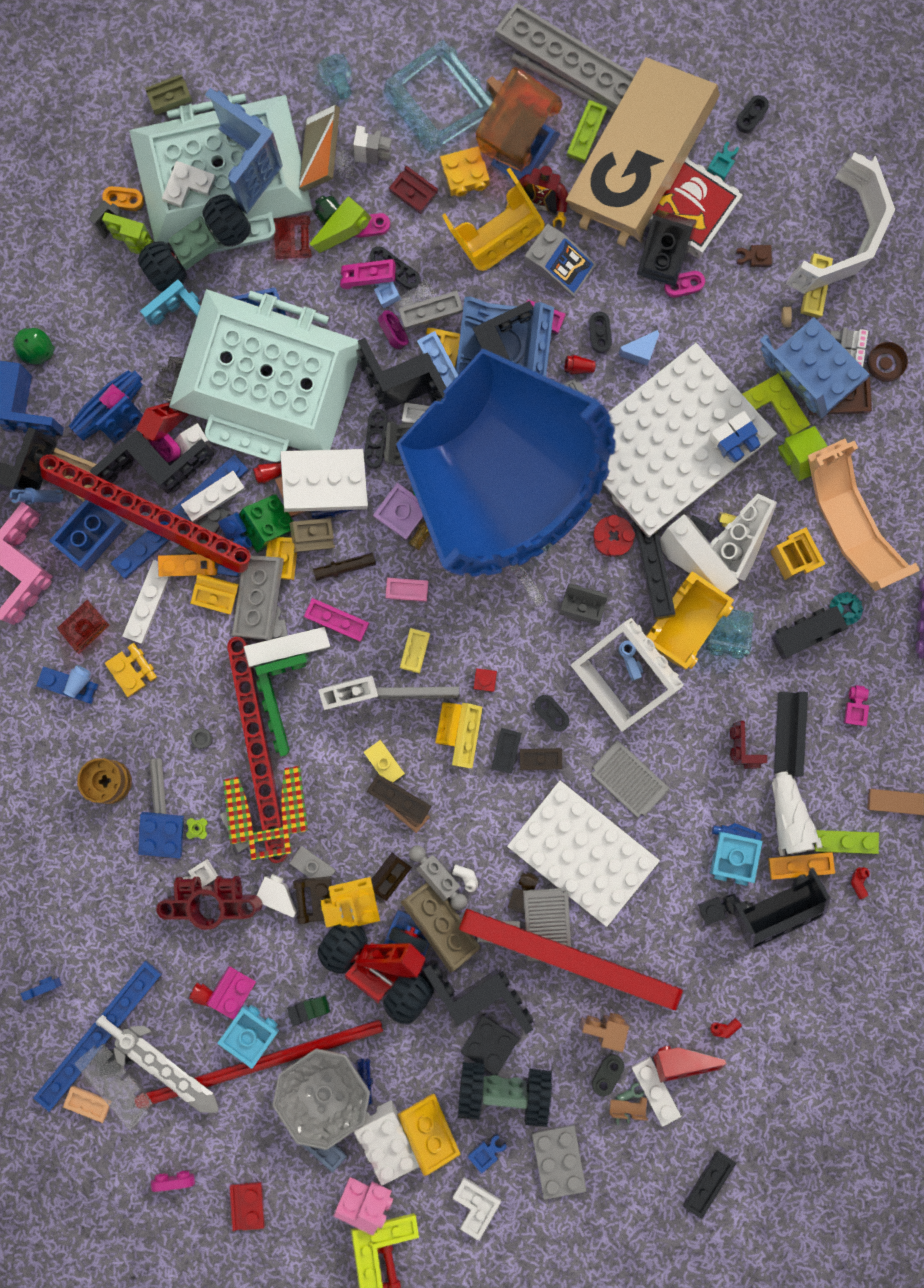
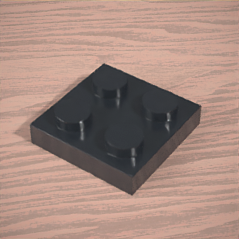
[460,1015,519,1075]

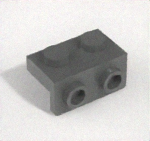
[89,201,125,239]
[384,422,414,467]
[559,584,608,626]

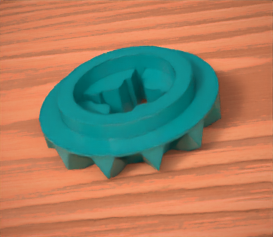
[829,592,864,625]

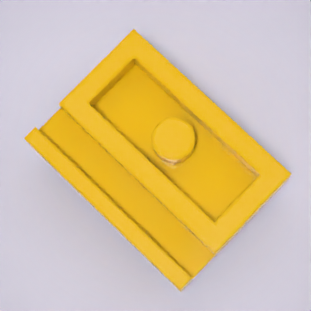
[266,537,297,580]
[190,574,239,615]

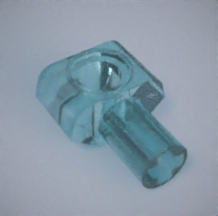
[317,54,352,99]

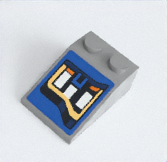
[524,224,596,297]

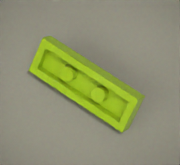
[566,100,608,163]
[813,830,879,854]

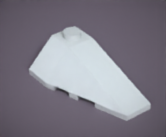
[710,494,777,581]
[660,514,740,593]

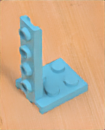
[140,280,232,357]

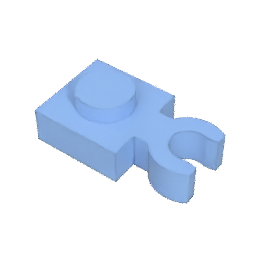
[374,282,401,309]

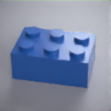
[49,500,127,572]

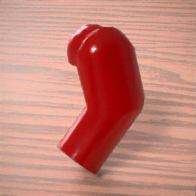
[851,867,870,900]
[710,1018,742,1039]

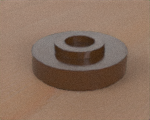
[867,342,908,382]

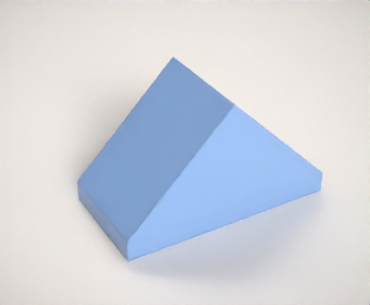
[619,330,659,366]

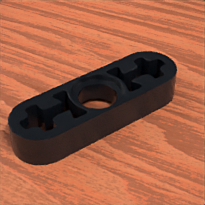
[370,246,420,290]
[364,409,387,469]

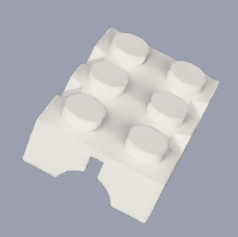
[354,1100,419,1186]

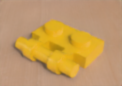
[105,643,157,697]

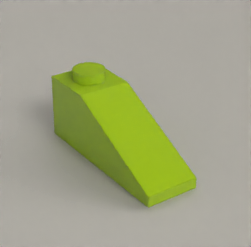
[309,196,372,253]

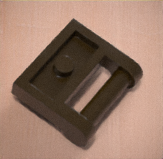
[293,876,332,924]

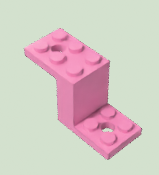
[0,502,53,625]

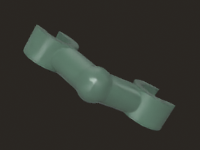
[615,1082,644,1125]

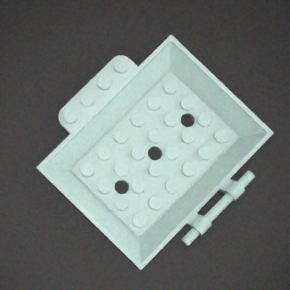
[129,94,313,254]
[169,289,359,463]

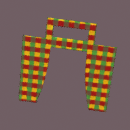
[223,766,308,860]

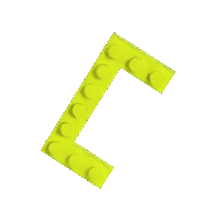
[742,373,810,436]
[351,1213,419,1288]

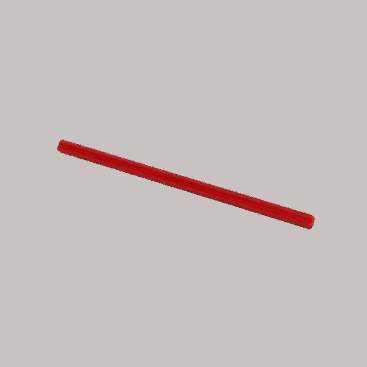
[135,1020,383,1108]

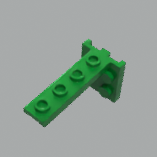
[255,653,310,757]

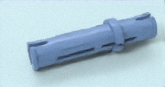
[9,488,63,504]

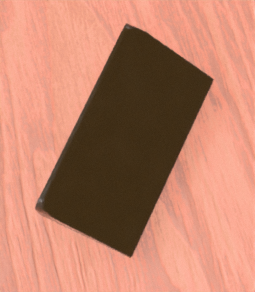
[371,852,412,901]

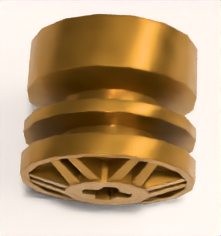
[77,758,132,804]

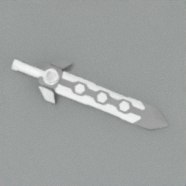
[95,1015,219,1113]

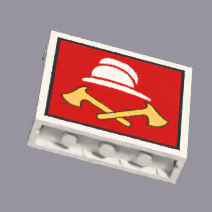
[647,157,743,260]

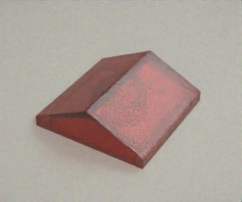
[57,600,110,654]

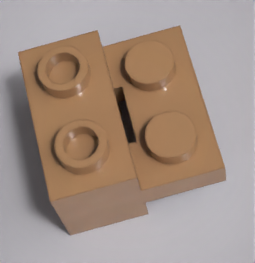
[579,1012,629,1052]

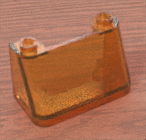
[476,67,562,172]

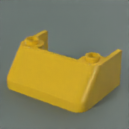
[442,167,545,271]

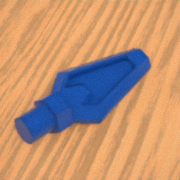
[712,823,762,841]

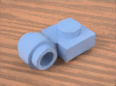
[618,641,643,681]

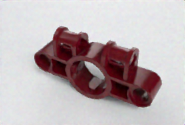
[156,876,263,930]

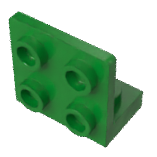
[239,494,294,553]

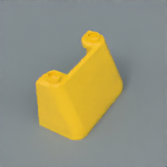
[646,571,734,670]

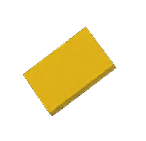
[397,1094,461,1176]

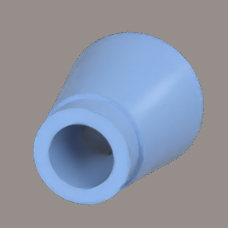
[63,665,91,698]

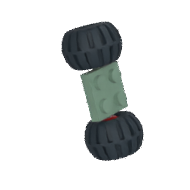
[138,194,251,292]

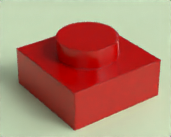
[474,668,497,692]

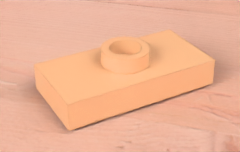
[63,1085,112,1123]

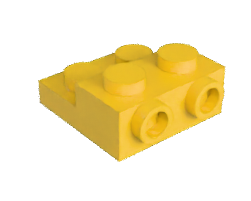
[440,146,490,197]

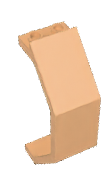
[808,439,920,591]

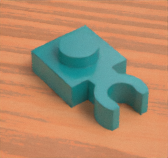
[707,141,739,181]

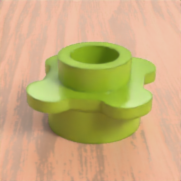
[186,818,208,839]

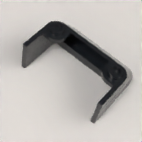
[734,868,831,949]

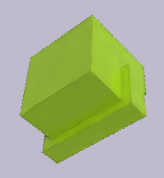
[778,426,827,481]

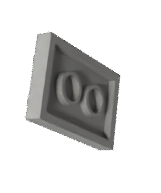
[532,1124,587,1200]

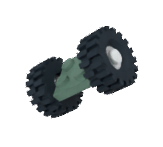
[458,1062,552,1127]

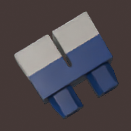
[709,411,761,463]

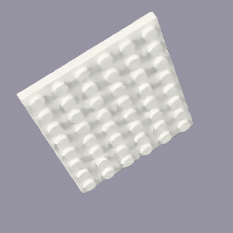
[603,343,777,538]

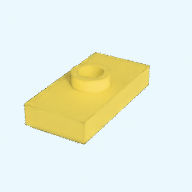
[400,628,430,674]
[364,740,405,782]

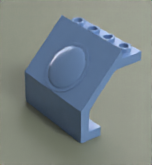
[456,296,554,376]

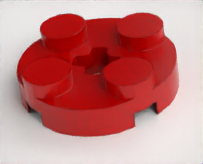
[593,515,635,557]

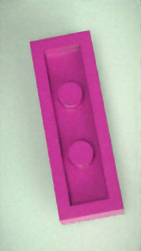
[304,598,369,642]

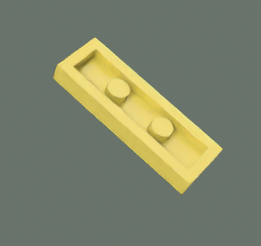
[800,253,833,318]
[452,703,483,769]

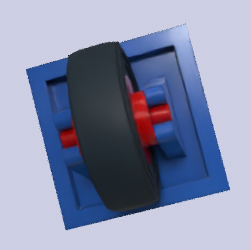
[384,910,430,957]

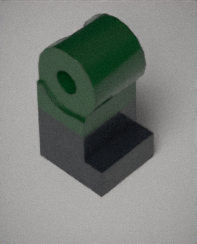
[287,995,331,1027]

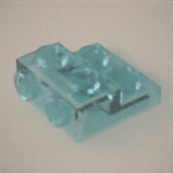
[706,610,753,659]

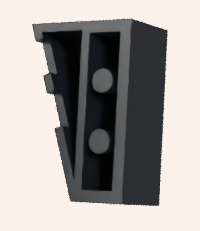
[771,606,848,659]

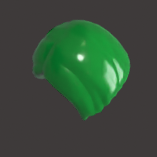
[13,328,55,365]

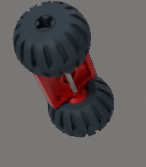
[317,924,434,1025]

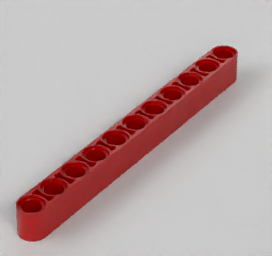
[40,455,251,573]
[227,637,288,863]
[459,909,684,1011]

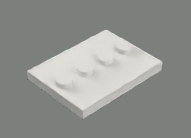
[281,449,368,512]

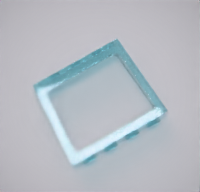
[383,39,496,153]

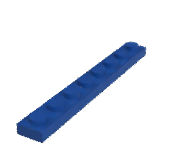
[111,454,249,579]
[33,961,162,1112]

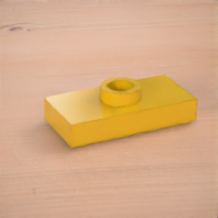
[435,702,462,746]

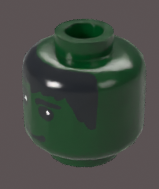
[313,195,340,226]

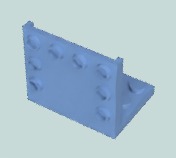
[205,88,283,214]
[760,317,870,419]

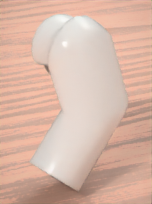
[452,864,478,892]

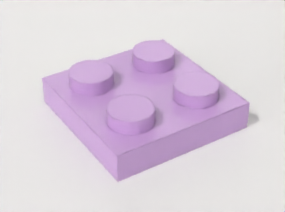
[373,483,424,541]

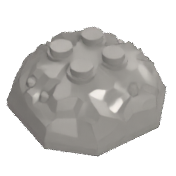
[272,1049,370,1150]

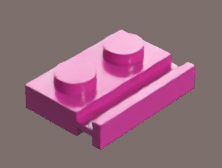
[206,966,256,1020]

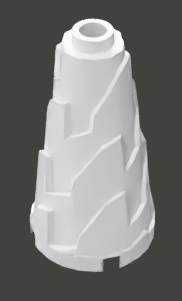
[772,771,822,856]

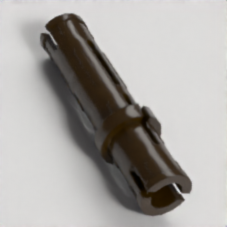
[313,552,376,581]

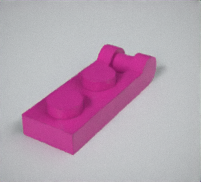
[340,259,396,289]

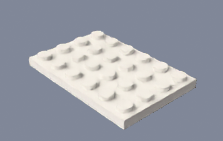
[507,780,660,927]

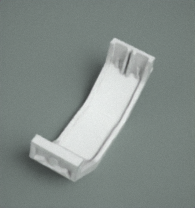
[786,152,895,294]

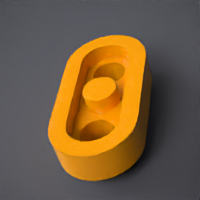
[102,186,144,211]

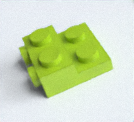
[102,212,153,254]

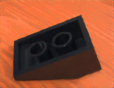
[637,210,697,286]

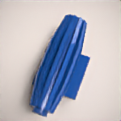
[69,370,143,444]

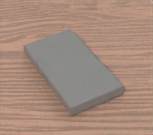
[232,555,284,640]
[376,687,459,699]

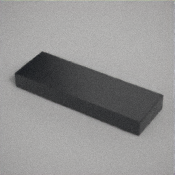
[683,1150,737,1219]

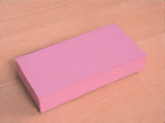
[386,578,429,602]

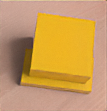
[770,527,825,580]

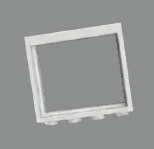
[571,618,684,732]

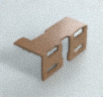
[609,1097,649,1121]

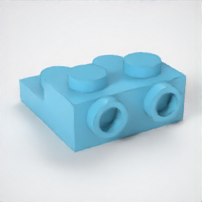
[710,832,763,886]
[217,1005,279,1069]

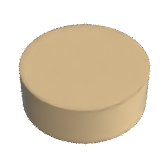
[781,306,792,328]

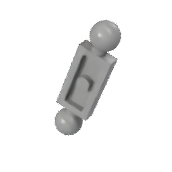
[409,845,468,911]

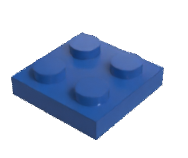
[138,812,184,859]

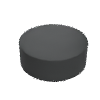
[191,728,213,749]

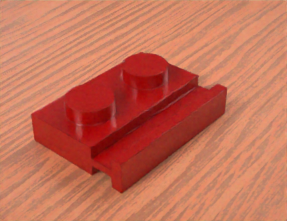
[230,1182,265,1231]

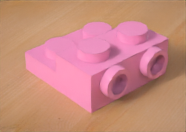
[334,1177,393,1235]

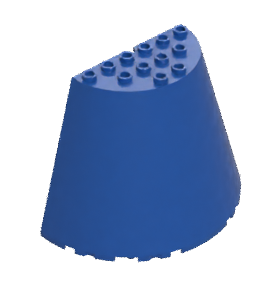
[396,348,616,577]

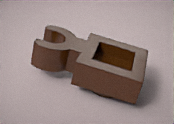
[736,245,772,267]

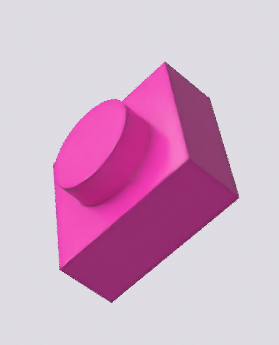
[99,383,129,409]

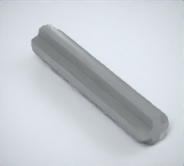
[150,758,166,814]

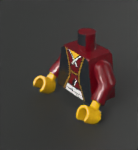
[505,166,568,228]

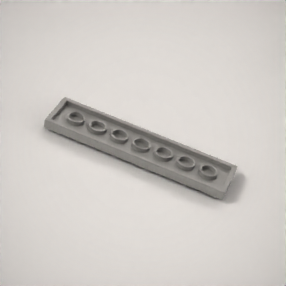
[494,3,635,110]

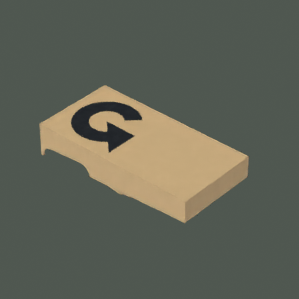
[566,57,720,247]

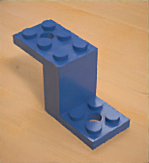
[0,361,64,438]

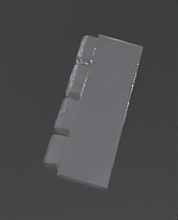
[74,1043,153,1130]

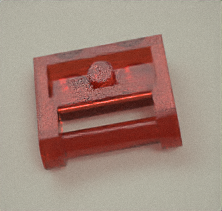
[274,215,312,259]

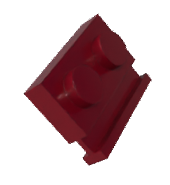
[389,166,438,214]

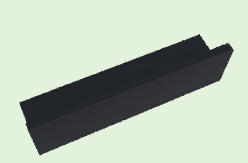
[774,691,808,777]

